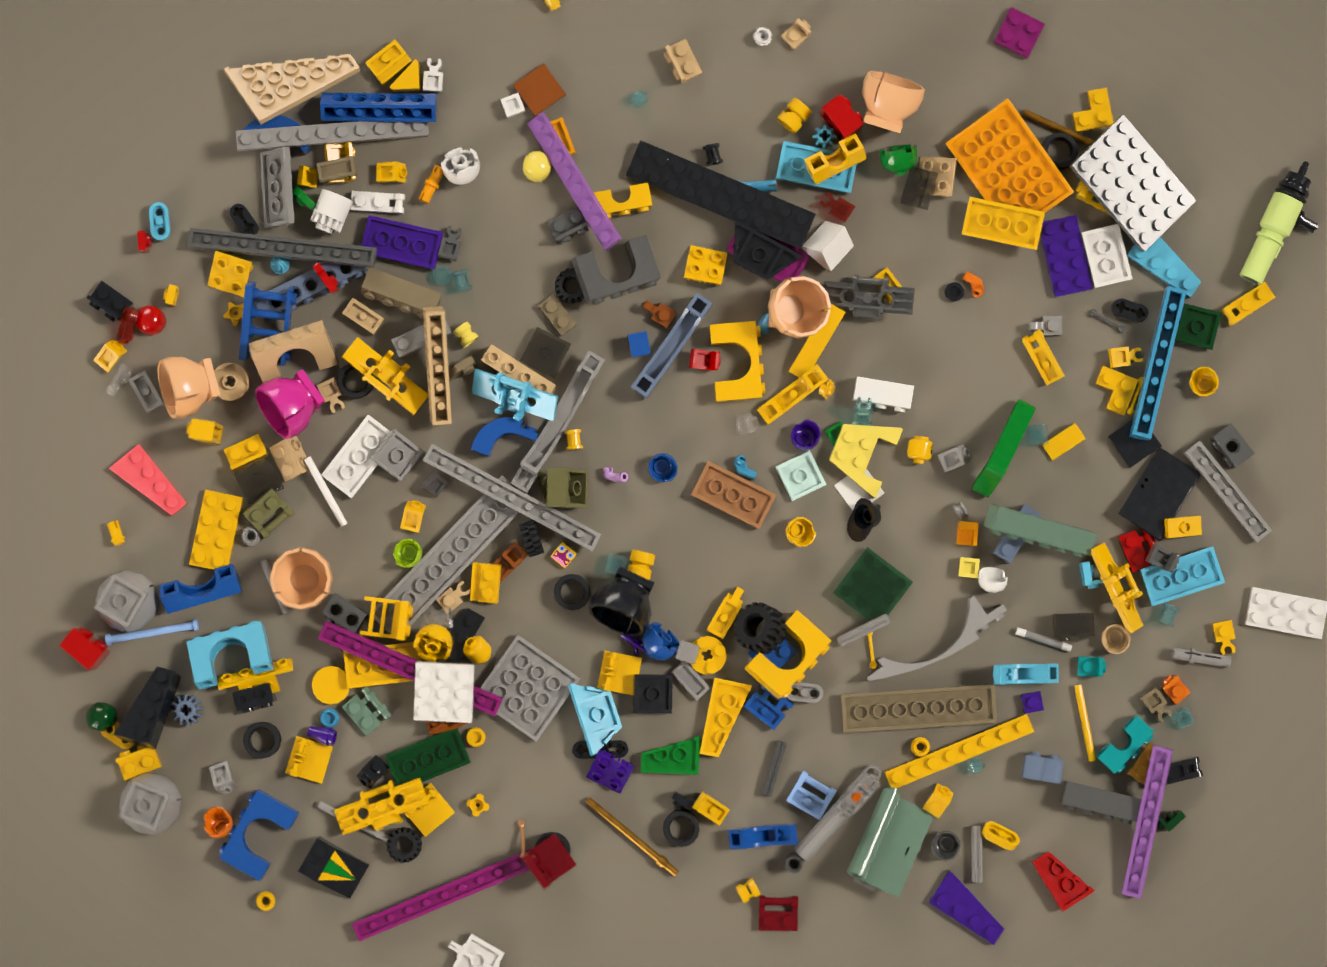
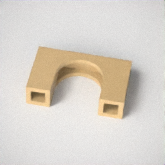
[249,320,338,383]

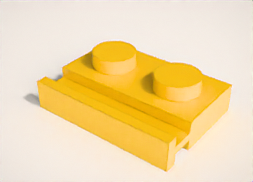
[365,40,413,85]
[470,562,502,604]

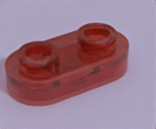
[117,306,138,345]

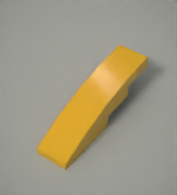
[789,303,846,377]

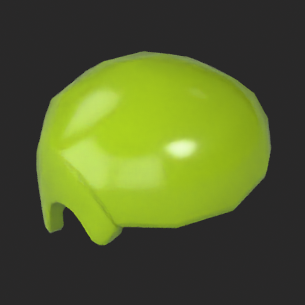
[393,538,422,568]

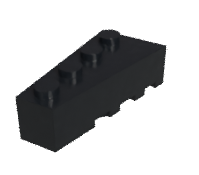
[114,666,181,749]

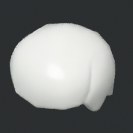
[978,567,1008,593]

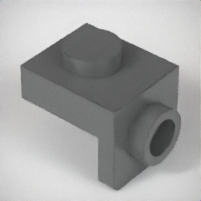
[1145,543,1180,573]

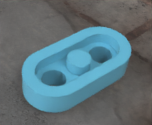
[149,202,171,241]

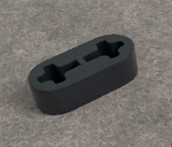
[230,204,259,235]
[1112,298,1148,323]

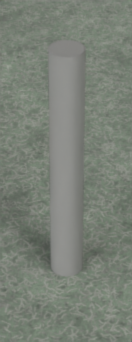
[260,559,290,615]

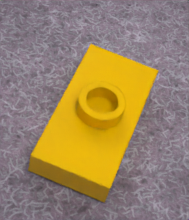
[1164,515,1202,538]

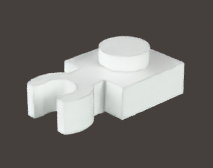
[423,58,444,93]

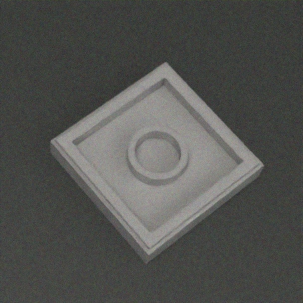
[370,428,424,482]

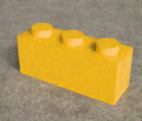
[187,418,223,445]

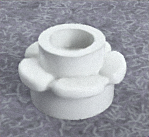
[753,27,772,46]

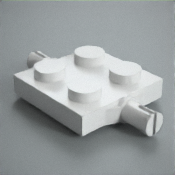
[448,933,505,967]

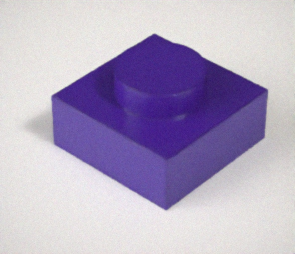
[1021,691,1044,714]

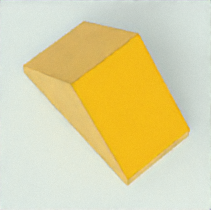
[390,59,421,93]

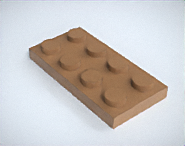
[691,461,776,529]

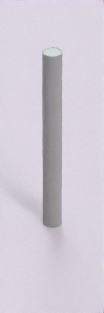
[317,801,390,842]

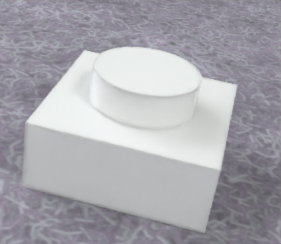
[500,93,525,118]

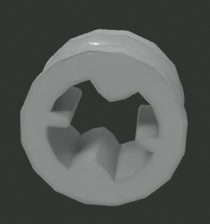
[952,502,969,521]

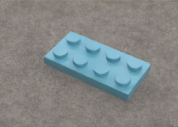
[776,141,857,194]
[1139,546,1225,606]

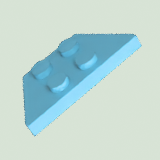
[568,683,622,756]

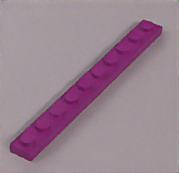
[318,620,503,716]
[352,848,531,942]

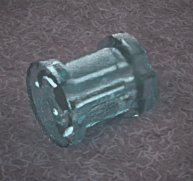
[452,270,472,292]
[1157,603,1180,627]

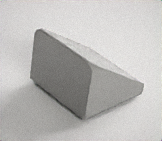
[675,640,699,664]

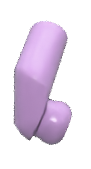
[603,467,628,483]

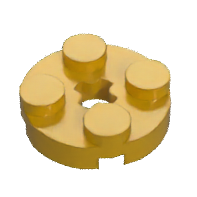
[691,636,726,674]

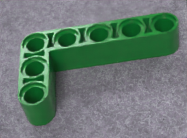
[971,399,1036,498]

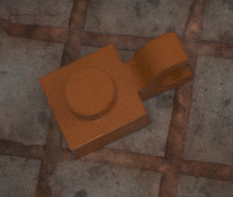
[642,300,677,329]

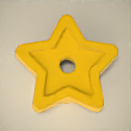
[223,302,244,326]

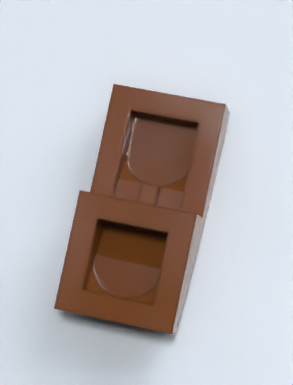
[493,542,528,583]

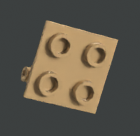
[916,157,957,198]

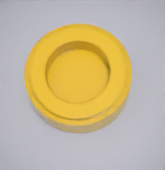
[466,727,486,747]

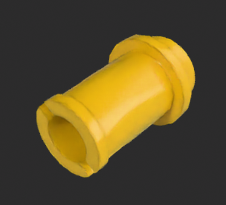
[107,520,126,546]

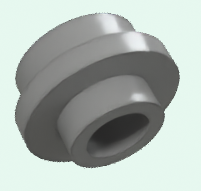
[241,527,261,546]

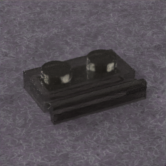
[900,167,938,210]

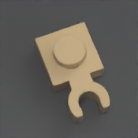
[317,377,345,414]
[436,581,471,614]

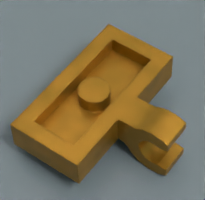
[1127,742,1169,785]

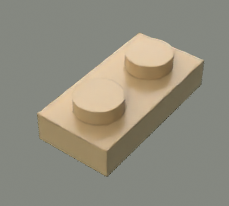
[342,298,385,335]

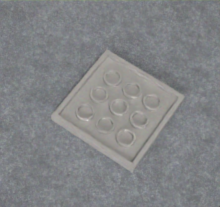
[481,635,581,742]

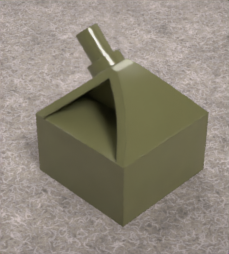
[537,468,588,508]

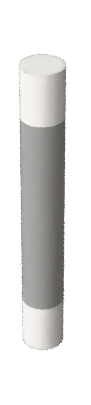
[1015,627,1072,652]

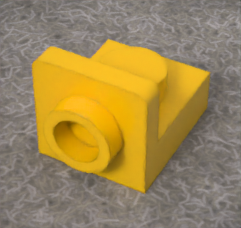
[376,162,407,183]
[93,339,127,373]
[400,500,426,533]

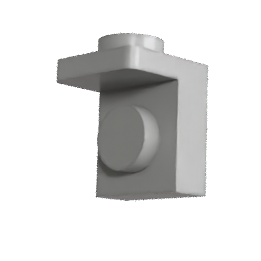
[938,444,971,472]
[209,761,237,794]

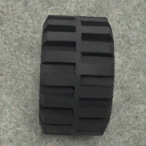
[733,602,787,654]

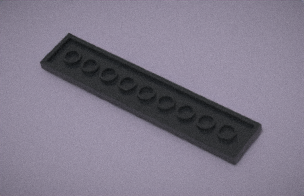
[626,140,816,249]

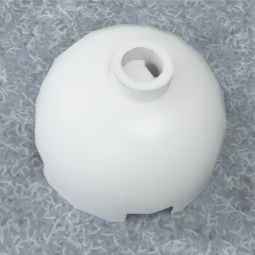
[441,147,480,185]

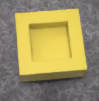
[958,557,980,578]

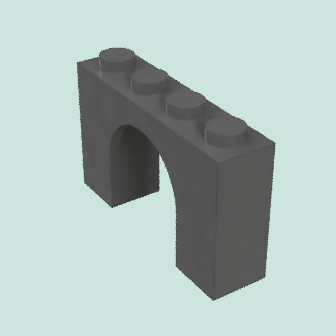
[572,235,661,305]

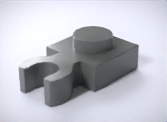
[438,226,461,261]

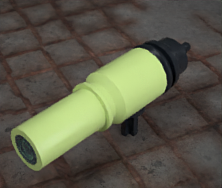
[1239,161,1318,285]

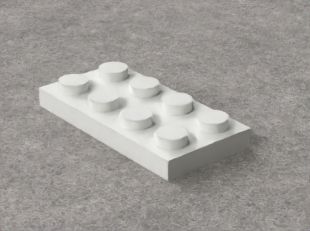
[321,415,391,498]
[1245,587,1327,639]

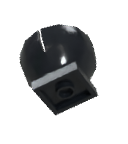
[589,567,655,636]

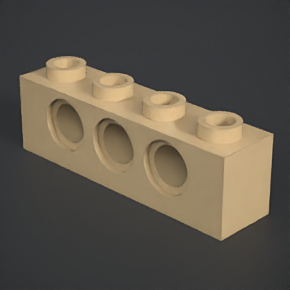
[481,344,557,394]

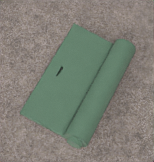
[847,786,934,898]

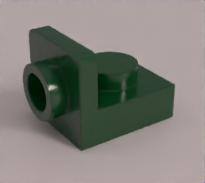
[1157,810,1186,832]

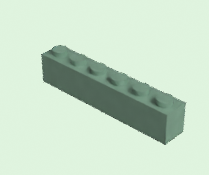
[984,504,1097,557]

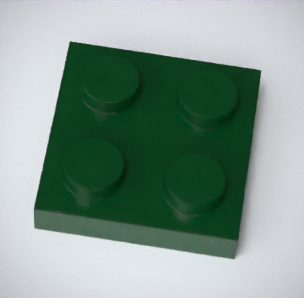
[1175,303,1222,350]

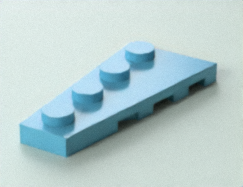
[1127,237,1201,298]

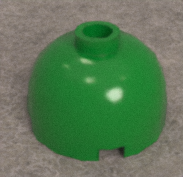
[879,144,917,176]

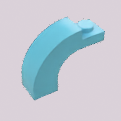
[993,663,1059,684]

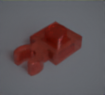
[820,192,856,223]

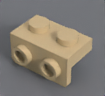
[269,436,310,482]

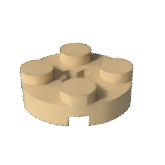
[214,363,250,401]

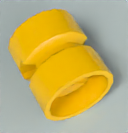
[777,97,812,134]
[627,549,656,580]

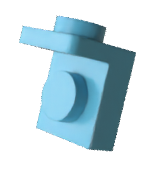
[1079,562,1103,589]

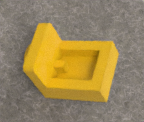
[923,783,954,819]

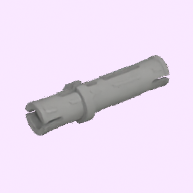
[1172,647,1231,668]

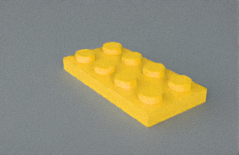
[962,197,1045,250]
[189,490,244,570]
[343,642,422,689]

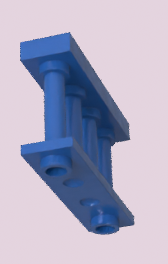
[238,281,297,366]

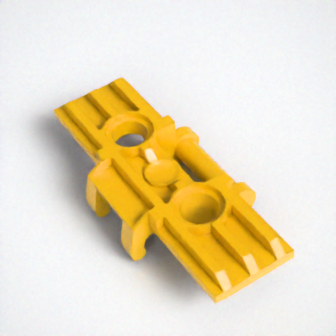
[342,337,428,415]
[1091,542,1144,633]
[334,778,429,835]

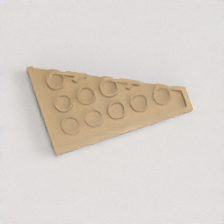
[224,54,360,125]

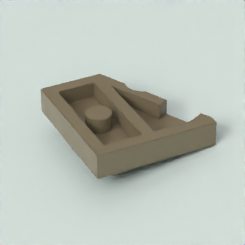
[449,356,477,382]

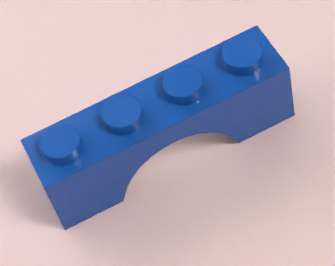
[159,564,242,614]

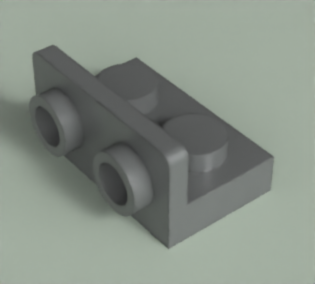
[547,207,590,244]

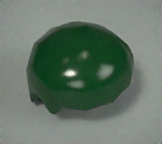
[86,702,117,731]

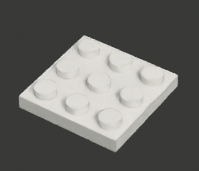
[414,661,475,723]

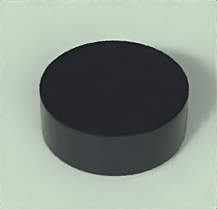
[945,282,964,302]

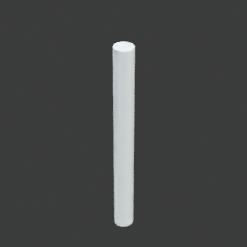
[304,456,347,527]

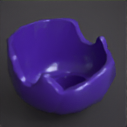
[790,420,821,450]

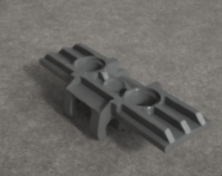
[823,275,915,320]

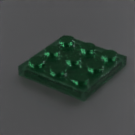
[833,547,913,621]

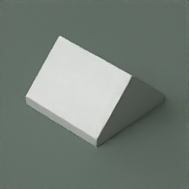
[802,221,854,272]

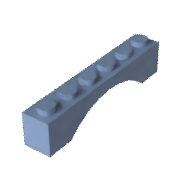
[631,293,713,399]

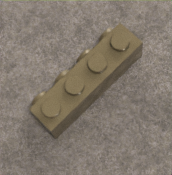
[361,268,442,319]

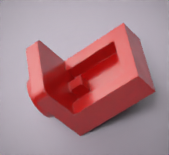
[689,349,721,371]

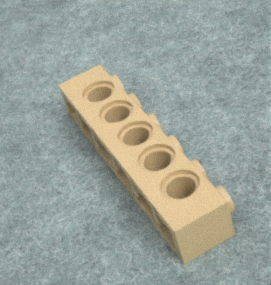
[423,306,452,425]

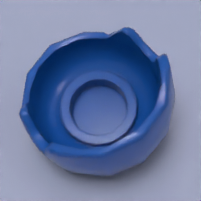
[648,453,678,482]

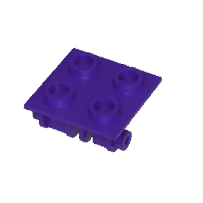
[586,750,634,794]

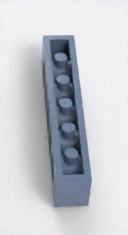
[255,263,368,322]

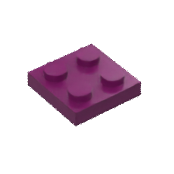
[994,7,1045,59]

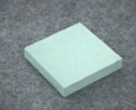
[775,450,826,501]

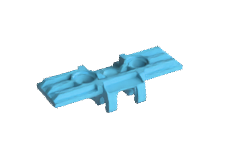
[472,369,558,421]

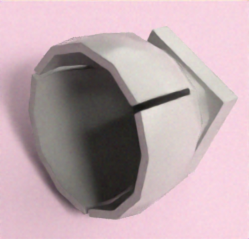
[94,570,159,633]
[119,772,182,835]

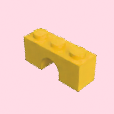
[804,133,867,185]
[594,183,652,219]

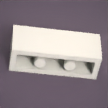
[852,377,914,412]

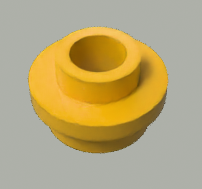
[911,737,930,757]
[256,891,276,911]

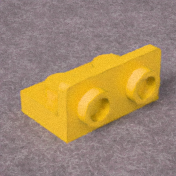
[224,434,269,472]
[115,746,162,780]

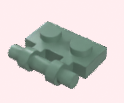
[342,687,391,736]

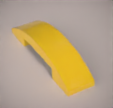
[757,364,828,425]

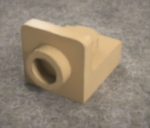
[781,18,811,50]

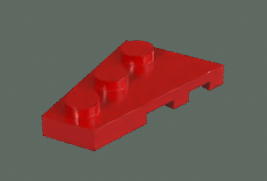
[1032,852,1095,911]

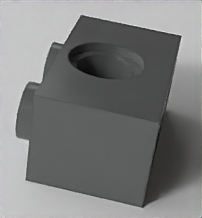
[1210,423,1255,468]

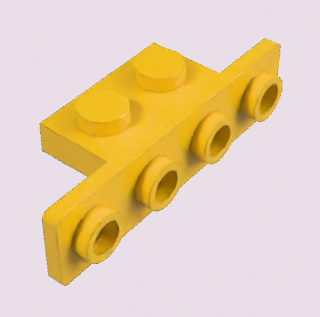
[218,658,293,693]

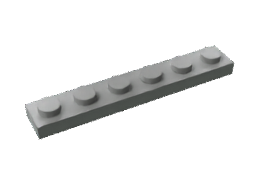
[1184,441,1272,543]

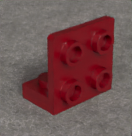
[522,834,576,890]

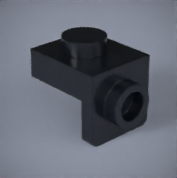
[357,755,390,789]
[671,791,700,811]

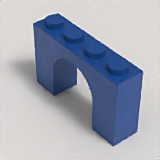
[219,789,300,881]

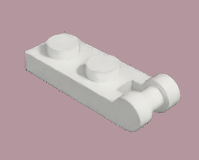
[350,191,405,214]

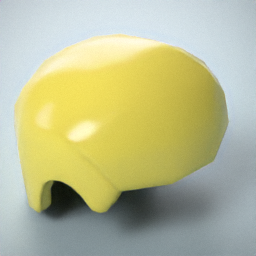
[523,151,551,182]

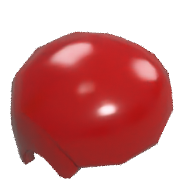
[134,305,166,336]

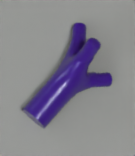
[620,632,645,656]

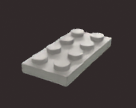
[260,147,294,229]

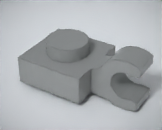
[1028,316,1062,336]

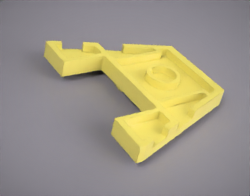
[829,424,903,498]

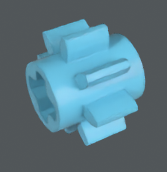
[812,125,836,149]

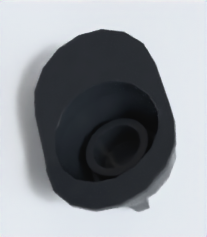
[847,498,881,542]

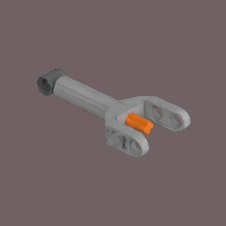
[785,764,881,873]

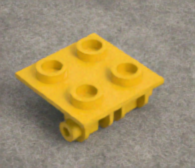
[684,245,728,286]
[207,251,253,297]
[597,650,642,695]
[285,736,333,784]
[404,783,455,837]

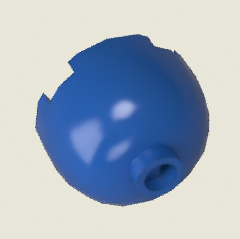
[642,622,680,660]

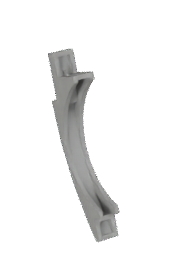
[510,351,605,494]
[866,596,1007,681]

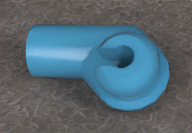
[758,313,770,334]
[734,455,757,480]

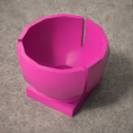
[255,369,325,439]

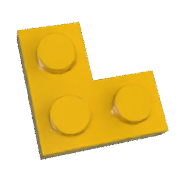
[1072,87,1113,132]
[1095,366,1138,416]

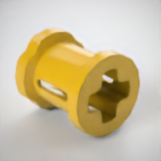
[564,429,583,450]

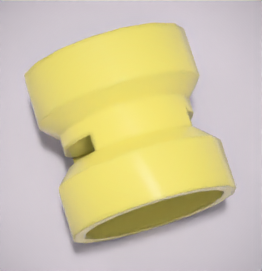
[453,321,479,348]

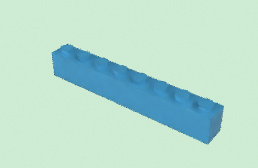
[1129,286,1187,441]

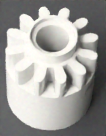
[310,189,353,234]

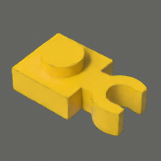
[1108,346,1143,368]
[1212,620,1236,655]

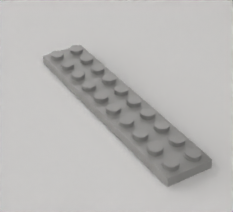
[369,475,520,640]

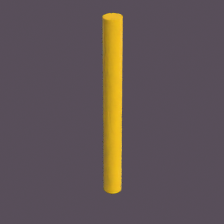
[1074,684,1096,762]

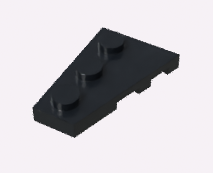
[442,608,485,663]

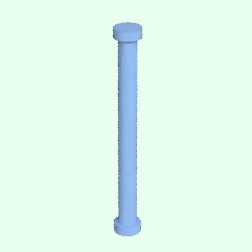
[105,619,199,646]

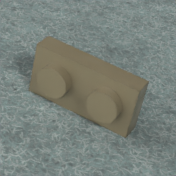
[538,294,577,336]

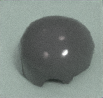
[932,830,961,861]

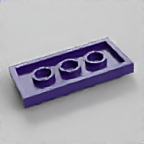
[361,215,444,270]
[1041,215,1093,298]

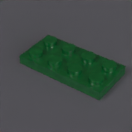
[385,728,471,786]

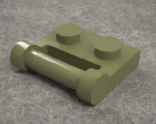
[243,487,295,539]

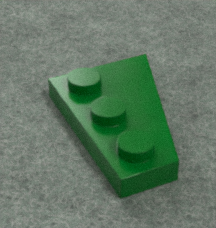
[641,736,700,775]

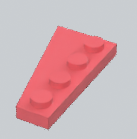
[109,444,188,516]

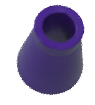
[307,726,337,746]

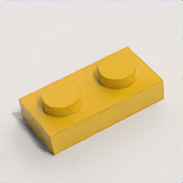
[692,791,730,826]

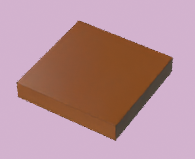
[513,63,566,117]

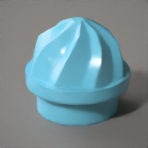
[270,257,290,274]

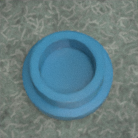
[320,708,339,728]

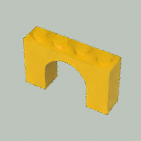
[709,321,765,402]
[744,610,831,700]

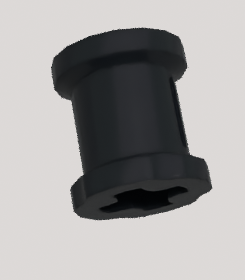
[703,143,723,166]

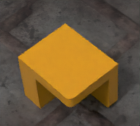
[956,521,979,546]

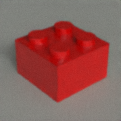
[820,94,864,141]
[59,627,110,670]

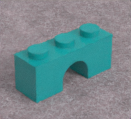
[1096,715,1154,774]

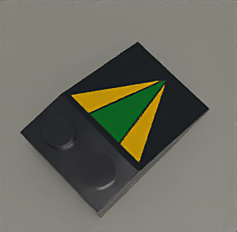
[298,836,369,898]

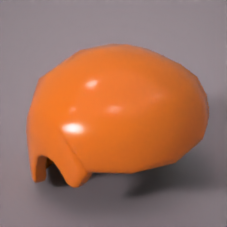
[203,806,233,838]

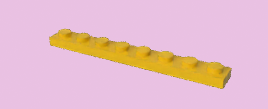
[884,714,1034,788]

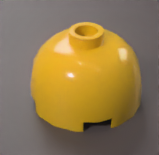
[413,624,453,662]

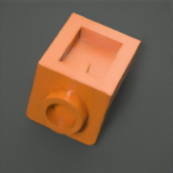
[1160,675,1191,705]

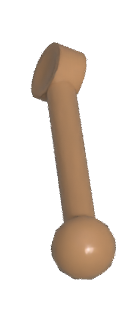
[518,820,526,858]

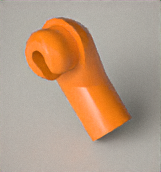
[963,271,984,298]

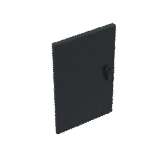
[1118,447,1201,541]

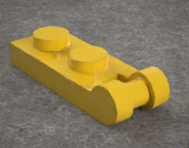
[1220,282,1276,326]
[1022,329,1065,385]

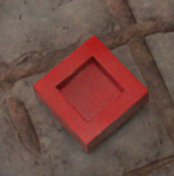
[137,231,152,253]

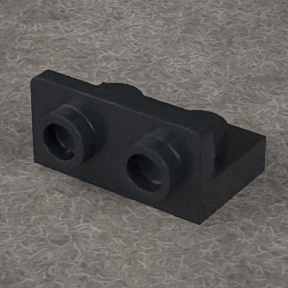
[87,281,134,322]

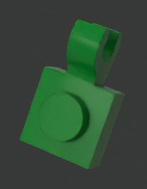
[292,184,316,210]

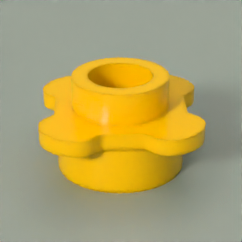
[819,379,835,399]
[466,794,489,817]

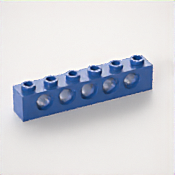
[320,93,437,122]

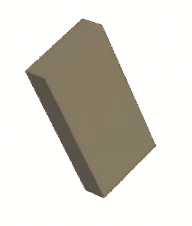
[316,156,358,183]

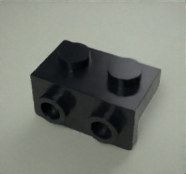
[232,683,277,714]

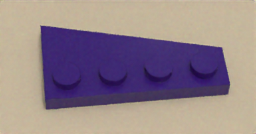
[929,870,1004,945]

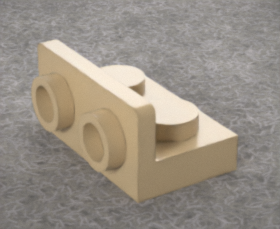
[663,39,702,83]

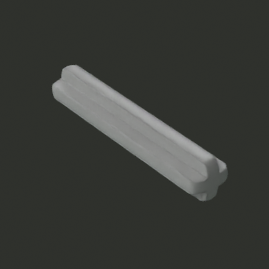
[837,614,890,646]
[971,825,983,883]

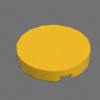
[312,666,350,704]

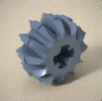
[171,693,204,726]

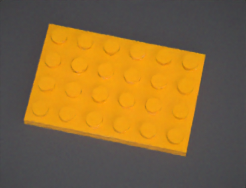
[945,98,1074,213]

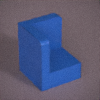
[628,331,651,357]

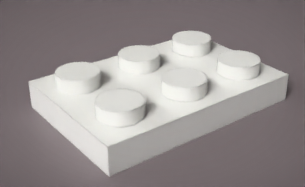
[1081,224,1132,289]

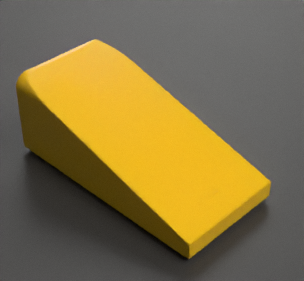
[1042,423,1086,461]

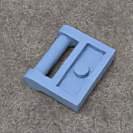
[786,771,837,820]

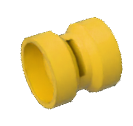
[735,878,761,904]

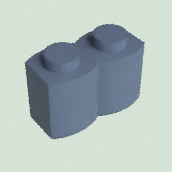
[1021,751,1064,784]

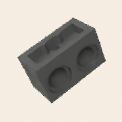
[322,593,368,633]

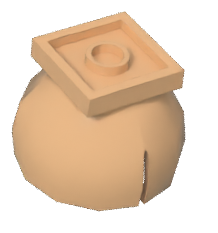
[862,71,925,133]
[768,276,831,338]
[158,356,220,419]
[270,547,333,610]

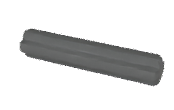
[761,740,786,797]

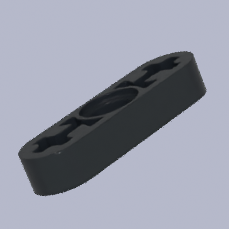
[572,740,628,759]

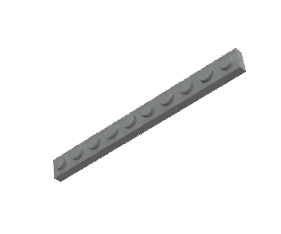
[235,121,429,151]
[423,444,602,551]

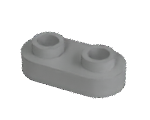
[787,682,823,703]

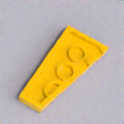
[699,678,752,757]

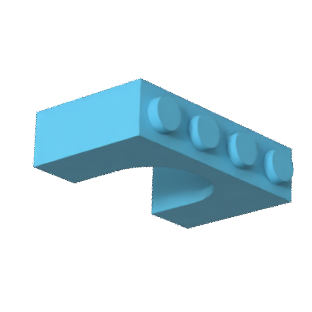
[187,621,274,690]

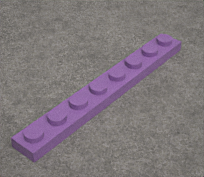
[528,113,622,250]
[1122,745,1173,899]

